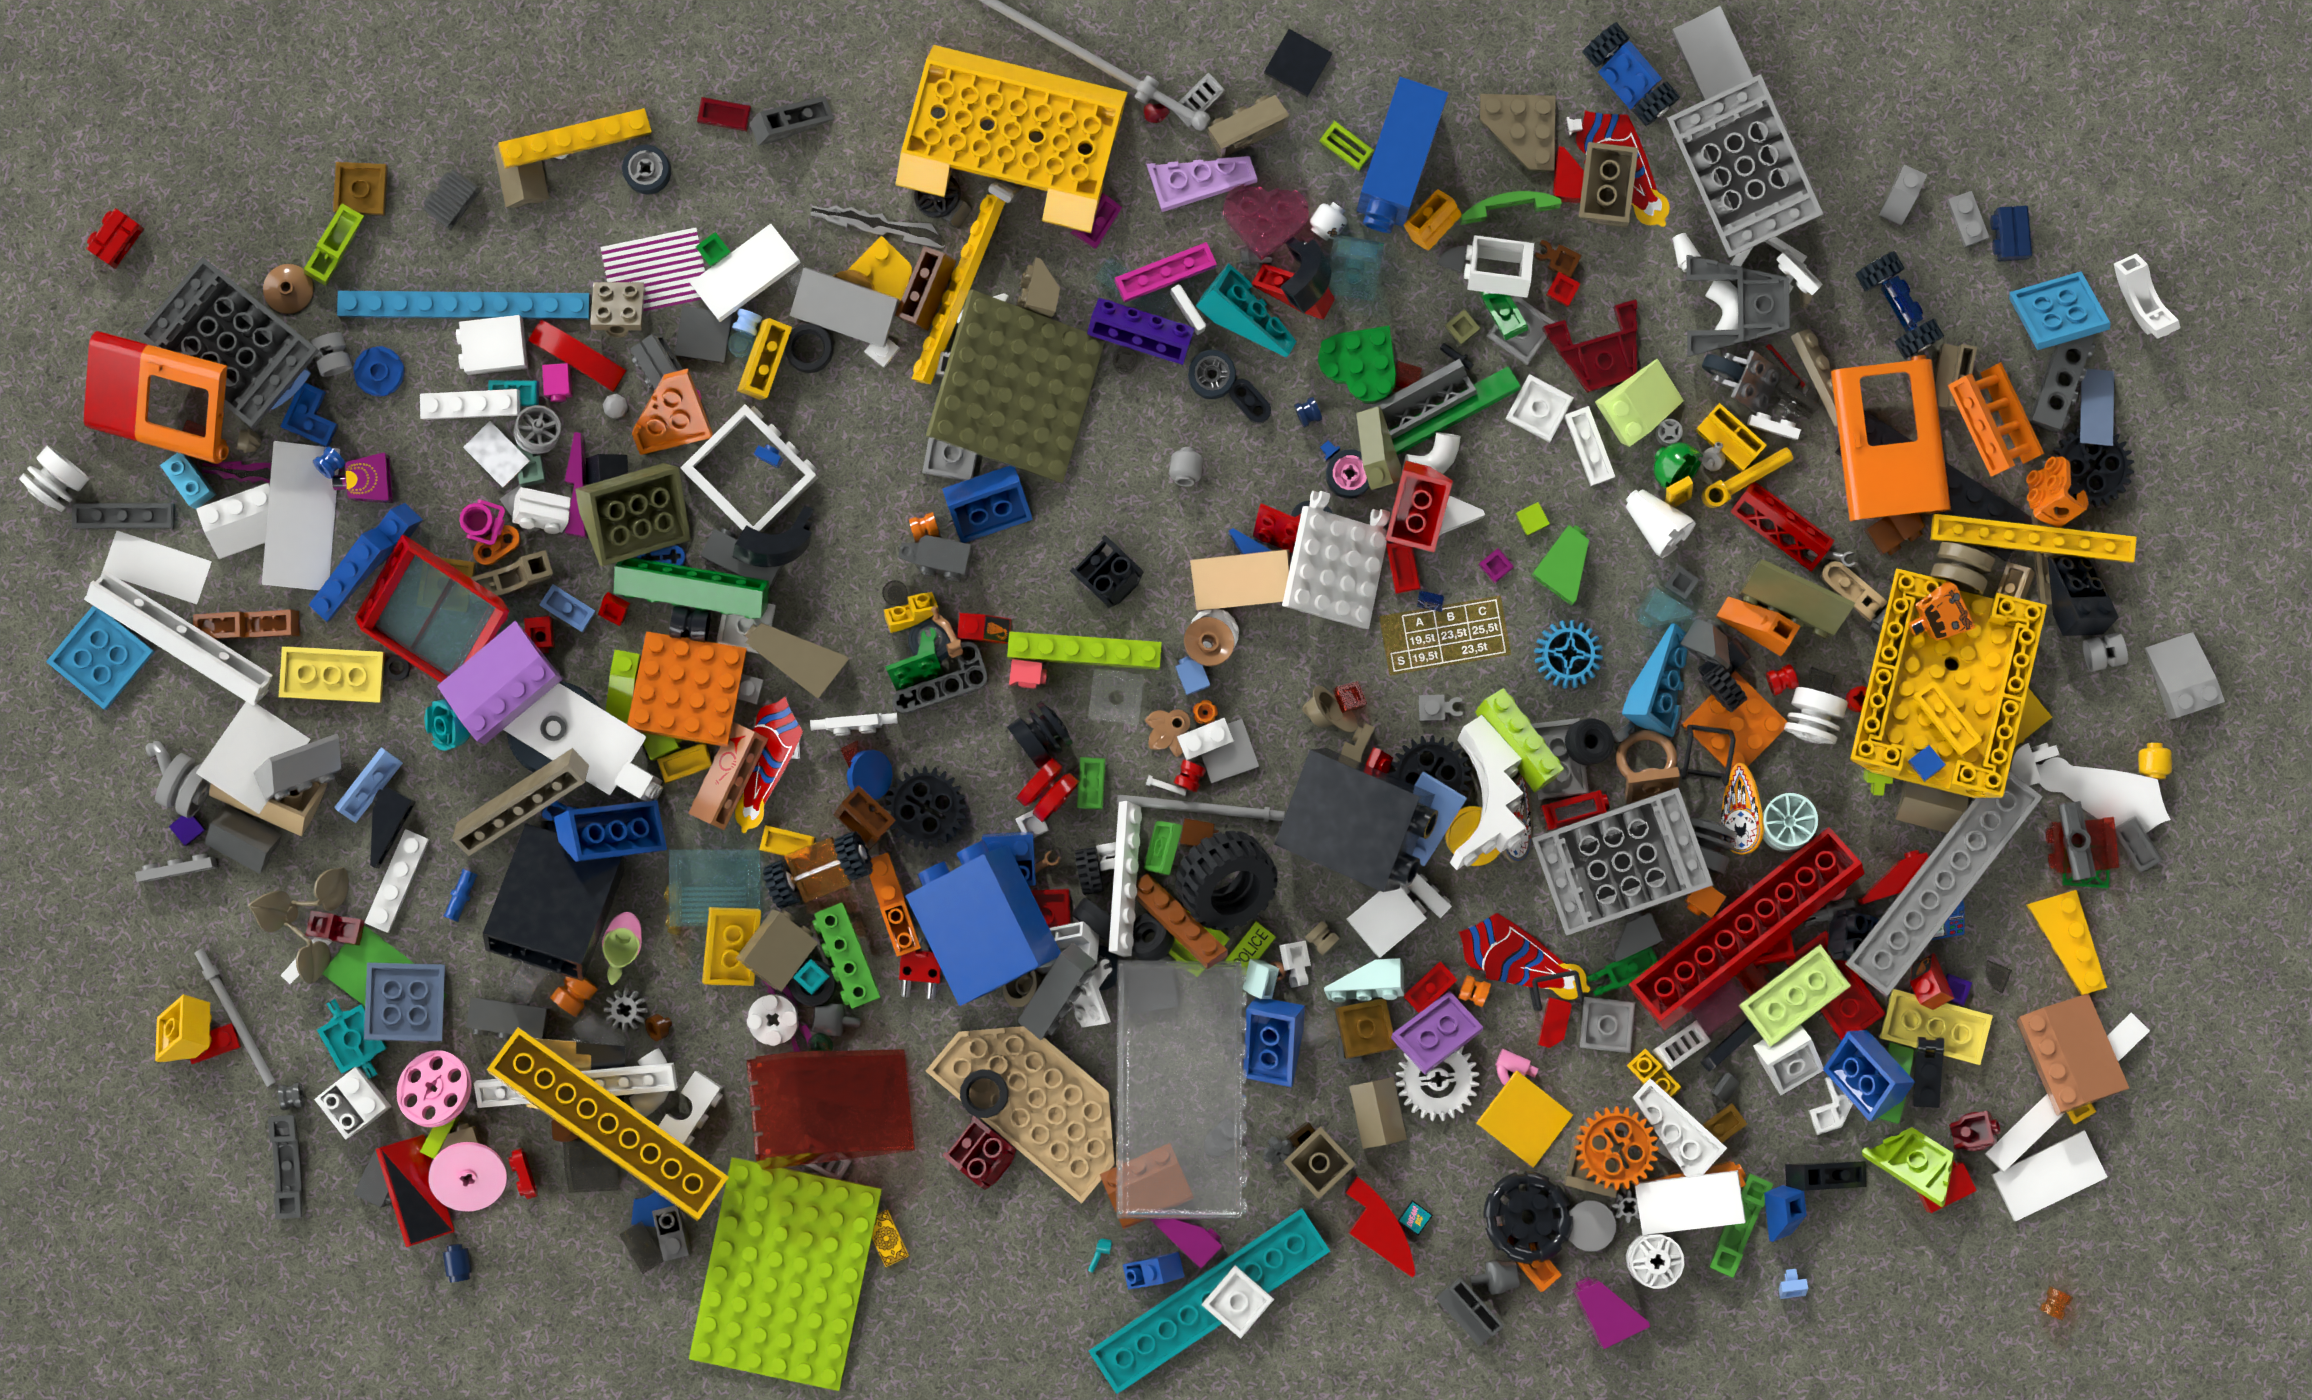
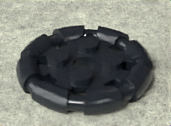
[1483,1171,1573,1264]

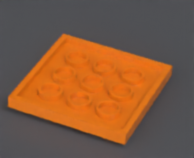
[627,631,747,747]

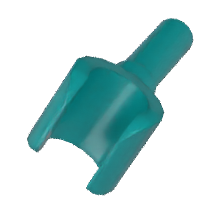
[1088,1238,1112,1273]

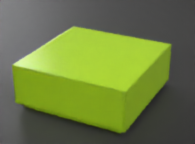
[1515,502,1550,536]

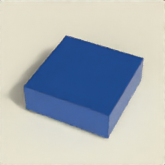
[1908,745,1946,782]

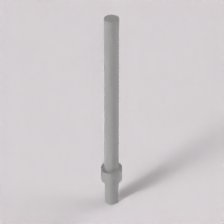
[194,948,276,1087]

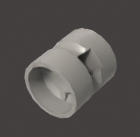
[310,332,352,377]
[2083,632,2128,672]

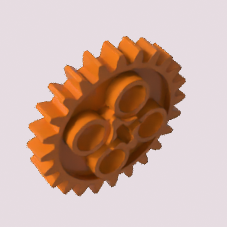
[1574,1106,1659,1191]

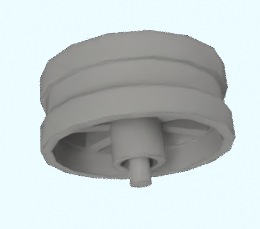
[514,405,561,454]

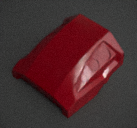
[942,1116,1017,1190]

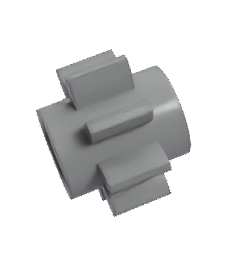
[1611,1190,1640,1223]

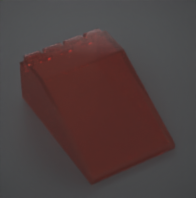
[746,1049,915,1170]

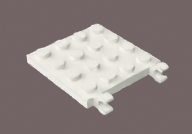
[1282,491,1390,629]

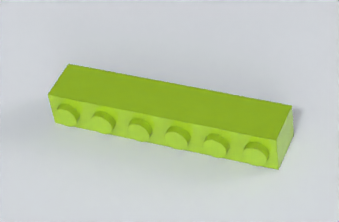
[1007,632,1162,670]

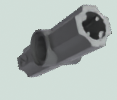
[2057,801,2096,880]

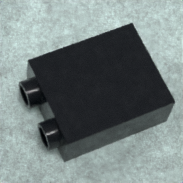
[1274,748,1438,892]
[483,821,624,981]

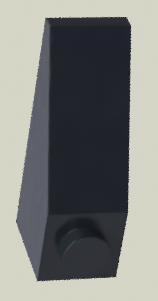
[370,786,416,869]
[1785,1161,1867,1191]

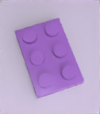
[1391,991,1483,1075]

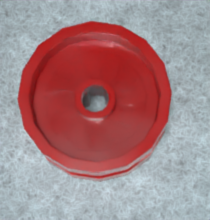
[1016,758,1079,823]

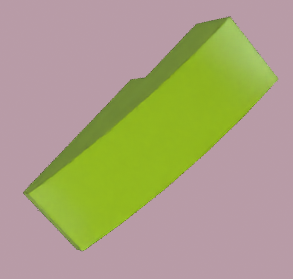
[304,204,364,286]

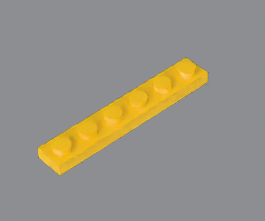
[498,108,652,169]

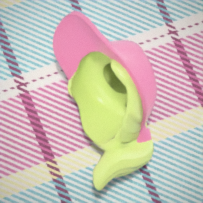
[602,912,642,985]

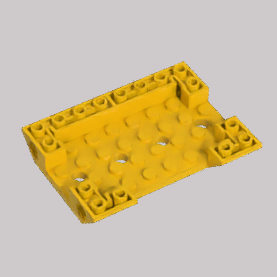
[895,45,1128,233]

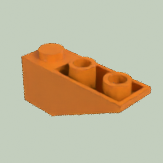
[1716,596,1801,657]

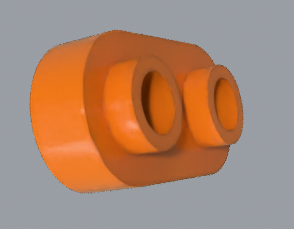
[473,525,521,566]

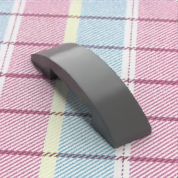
[268,1115,303,1219]

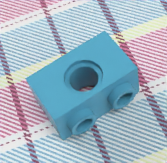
[160,453,217,509]

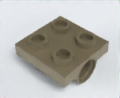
[590,282,645,338]

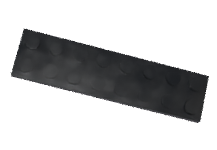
[1835,409,2032,562]

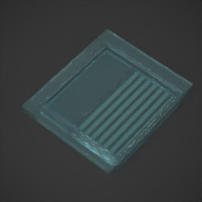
[668,850,760,927]

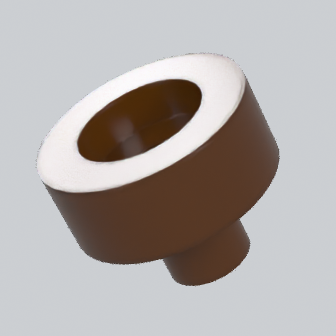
[645,1014,672,1041]

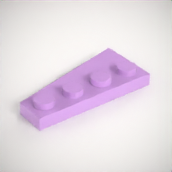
[1146,156,1257,212]

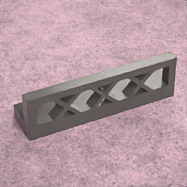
[1371,359,1478,439]

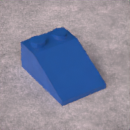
[1243,997,1305,1087]

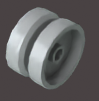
[155,753,211,818]

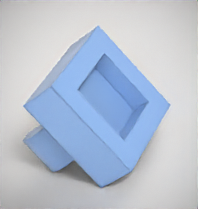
[1779,1269,1808,1299]

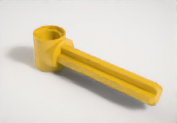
[1701,447,1794,508]

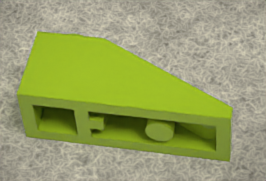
[605,650,641,724]

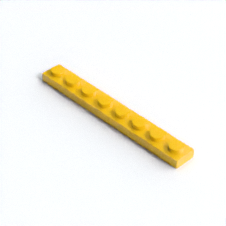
[912,194,1005,384]
[1930,514,2137,563]

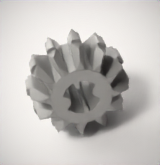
[604,988,648,1032]

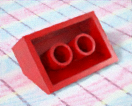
[1385,461,1453,552]

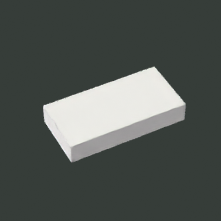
[1170,284,1206,335]

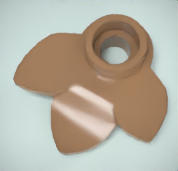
[1145,709,1190,757]

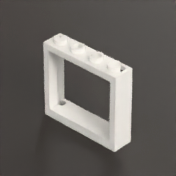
[680,404,818,533]

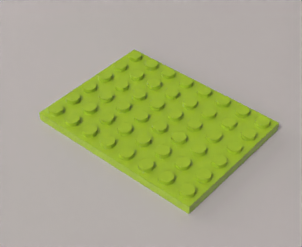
[689,1157,882,1391]

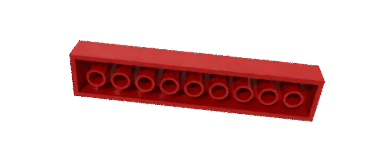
[1629,827,1865,1031]

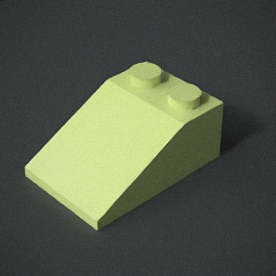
[1595,359,1684,447]

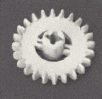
[1396,1046,1479,1121]

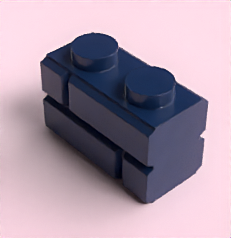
[1990,205,2032,261]

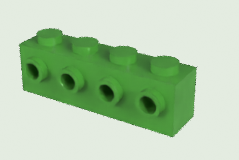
[812,902,882,1009]

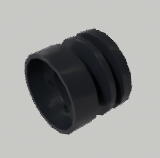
[1007,701,1073,769]

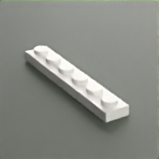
[1109,801,1142,957]

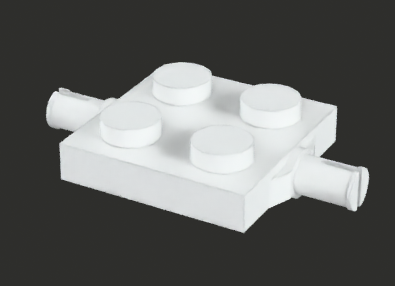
[810,713,898,736]

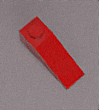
[1252,263,1335,320]
[1858,849,1928,905]

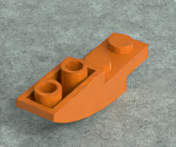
[869,852,921,957]

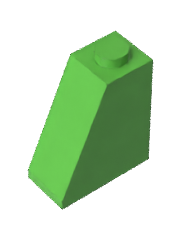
[1531,525,1589,606]

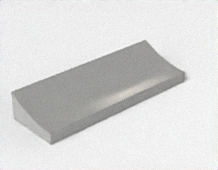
[1672,6,1753,101]

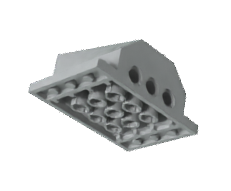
[1667,74,1824,258]
[1532,787,1713,936]

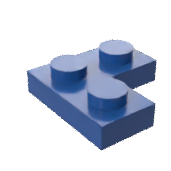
[280,383,338,447]

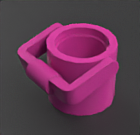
[459,499,505,545]

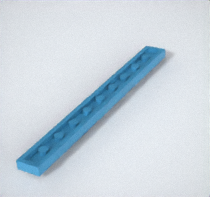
[337,291,590,320]

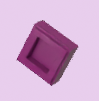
[1478,548,1514,584]

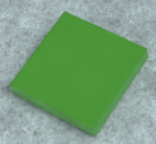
[1143,821,1183,875]

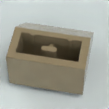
[1016,257,1060,319]

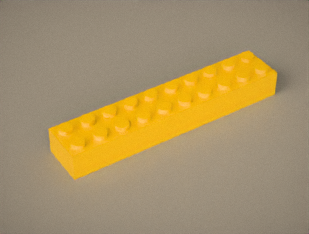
[487,1027,729,1221]

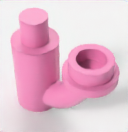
[1495,1048,1539,1086]

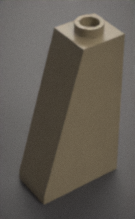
[744,623,849,699]

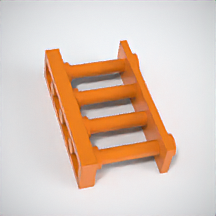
[1948,362,2044,477]

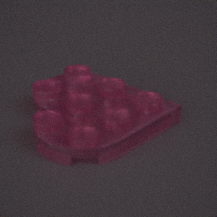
[1223,184,1309,261]

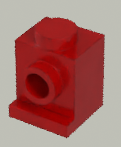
[524,616,555,654]

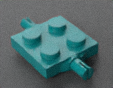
[317,999,388,1079]

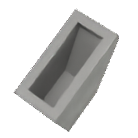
[1879,164,1927,226]

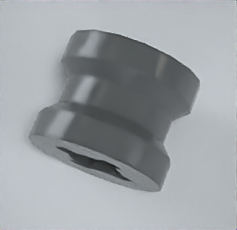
[278,1082,305,1110]

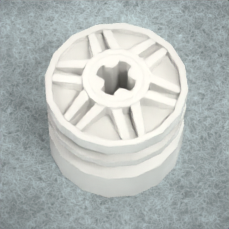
[19,445,89,512]
[1784,687,1848,744]
[1626,1233,1684,1289]

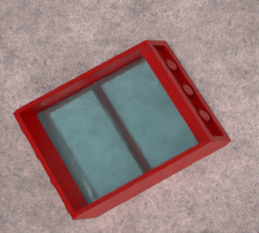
[354,535,509,683]

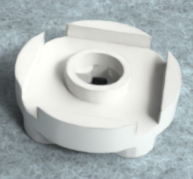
[747,994,799,1046]

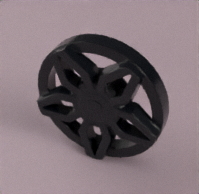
[914,175,961,218]

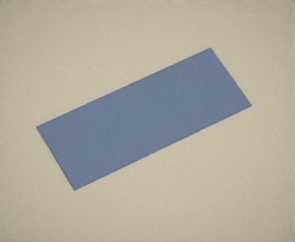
[2080,369,2114,446]

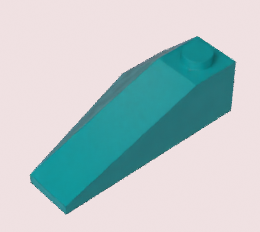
[1196,263,1297,357]

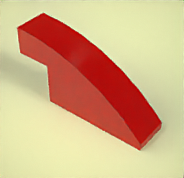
[1345,1175,1416,1278]

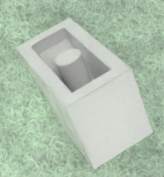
[1439,496,1485,535]

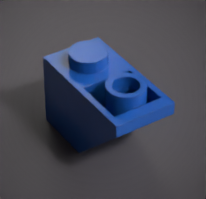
[1764,1185,1807,1242]
[1123,1252,1185,1290]

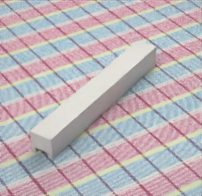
[84,570,273,706]

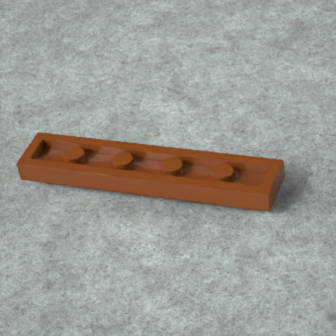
[1135,873,1228,970]

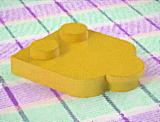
[848,236,913,301]

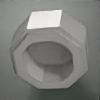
[602,394,629,420]

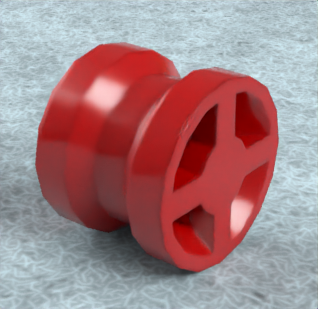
[1845,686,1867,713]

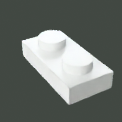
[1776,249,1823,295]
[1747,412,1801,440]
[1177,718,1234,760]

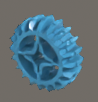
[1534,620,1603,689]

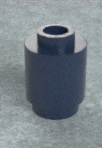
[442,1244,472,1283]

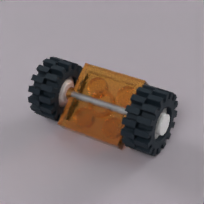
[763,831,873,909]

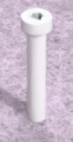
[1146,775,1187,796]

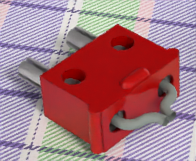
[899,937,942,1000]

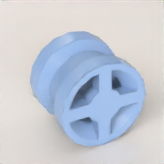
[732,309,762,337]

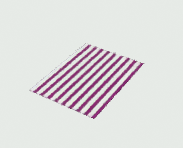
[600,228,705,312]

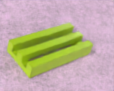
[1319,120,1374,171]

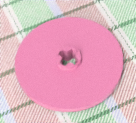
[429,1142,507,1211]

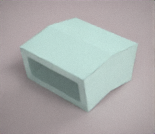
[1243,959,1279,999]

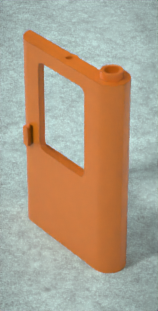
[1831,355,1951,521]

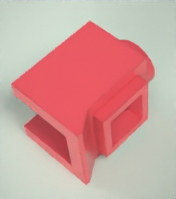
[1009,659,1047,689]

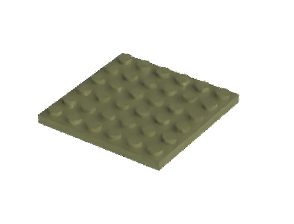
[926,290,1105,483]

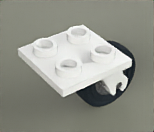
[1072,945,1121,1028]

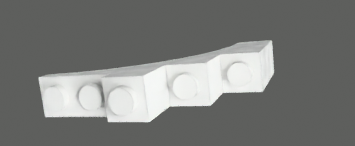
[1450,715,1525,870]

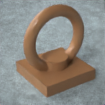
[1616,730,1680,804]

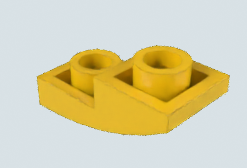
[884,592,939,633]
[1627,1048,1682,1098]

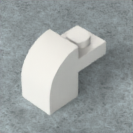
[2009,743,2059,786]

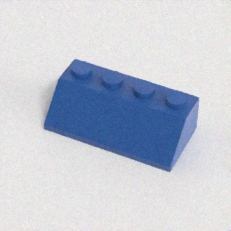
[554,800,667,862]

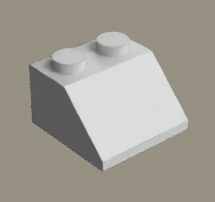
[1753,1024,1824,1096]

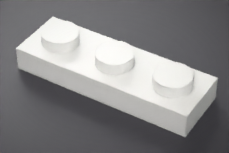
[1564,406,1615,486]

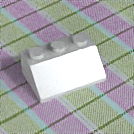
[196,483,270,559]

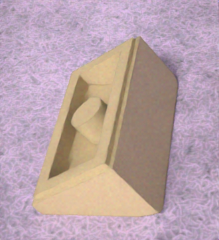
[1995,562,2035,599]

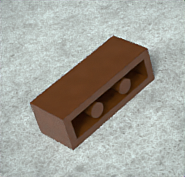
[895,246,957,331]

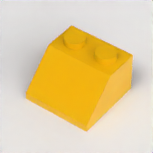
[155,994,212,1062]

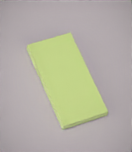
[1739,944,1851,1047]

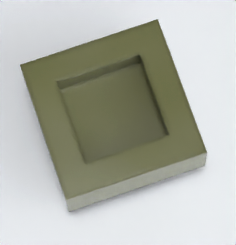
[1444,309,1481,346]

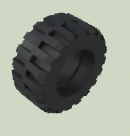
[1175,831,1278,931]

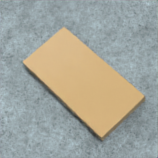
[1190,549,1291,610]

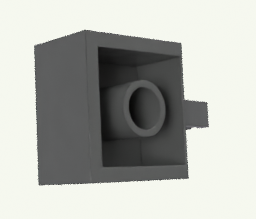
[898,535,973,583]

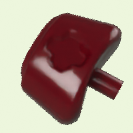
[1144,103,1170,123]

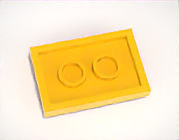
[702,907,761,986]

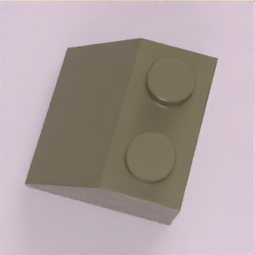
[1283,1126,1356,1200]

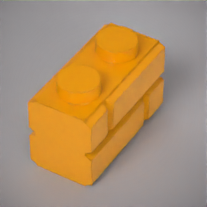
[1404,189,1462,251]

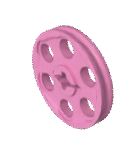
[397,1050,472,1127]

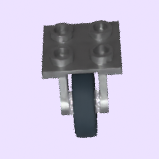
[1702,351,1782,414]

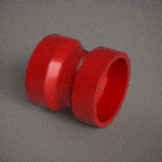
[1766,664,1799,696]
[1173,760,1206,793]

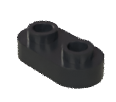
[1229,379,1271,424]

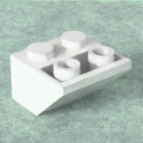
[314,1067,392,1140]

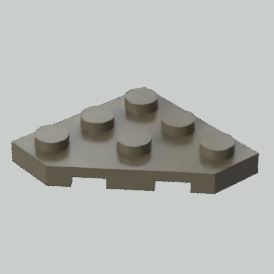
[1479,94,1556,172]

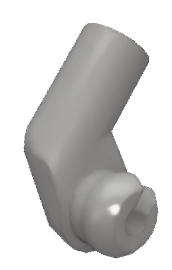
[146,741,172,775]

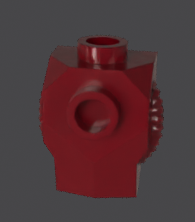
[1949,1111,2001,1152]

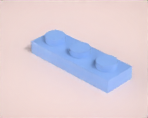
[334,747,403,823]

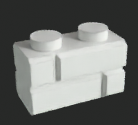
[512,487,571,534]

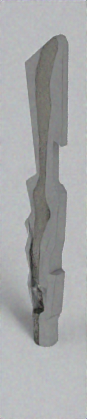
[811,205,945,249]

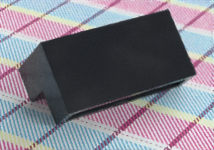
[585,454,628,485]

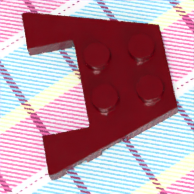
[1542,299,1637,393]

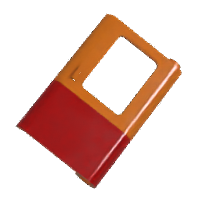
[84,331,229,464]

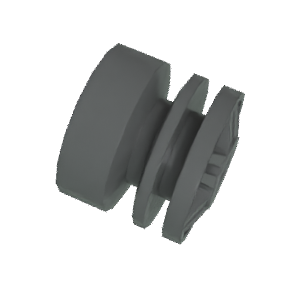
[1690,818,1738,875]

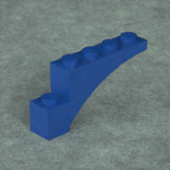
[309,503,423,622]

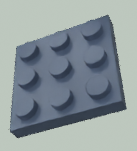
[364,963,445,1042]

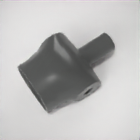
[812,1004,861,1037]
[1470,1260,1519,1294]

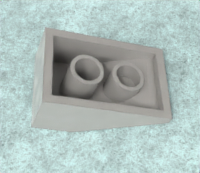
[2144,632,2225,720]

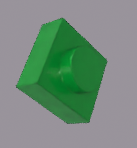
[695,232,731,267]

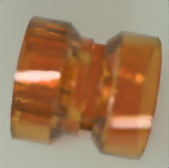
[2039,1286,2073,1321]

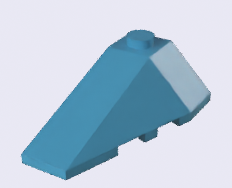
[1622,623,1687,737]

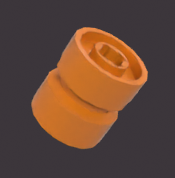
[550,976,598,1017]

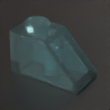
[1635,586,1697,628]

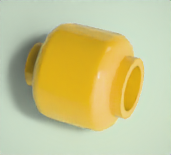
[2138,743,2172,780]

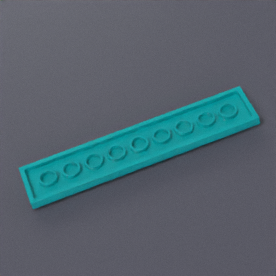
[1088,1208,1330,1394]

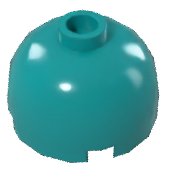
[424,699,471,751]

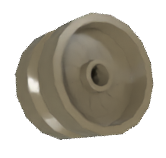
[1930,542,1995,594]

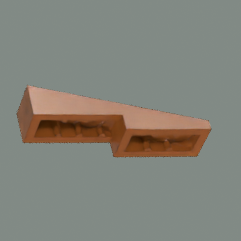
[193,609,300,639]

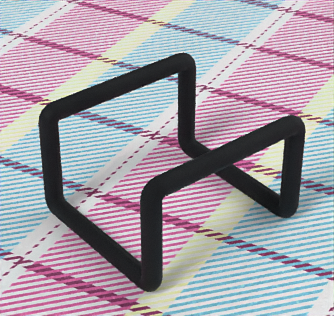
[1680,725,1736,786]
[1529,970,1584,1011]

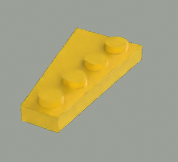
[2026,890,2107,995]

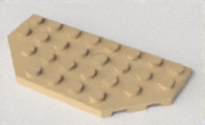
[926,1026,1115,1204]

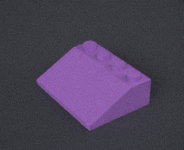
[437,621,563,745]

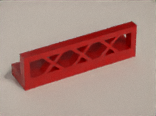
[1730,482,1835,572]

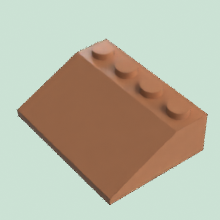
[2017,993,2129,1116]

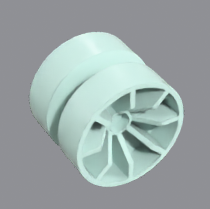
[1763,793,1818,853]

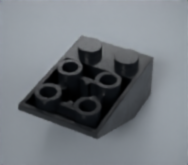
[2048,556,2119,636]

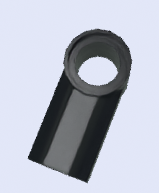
[1697,638,1751,677]

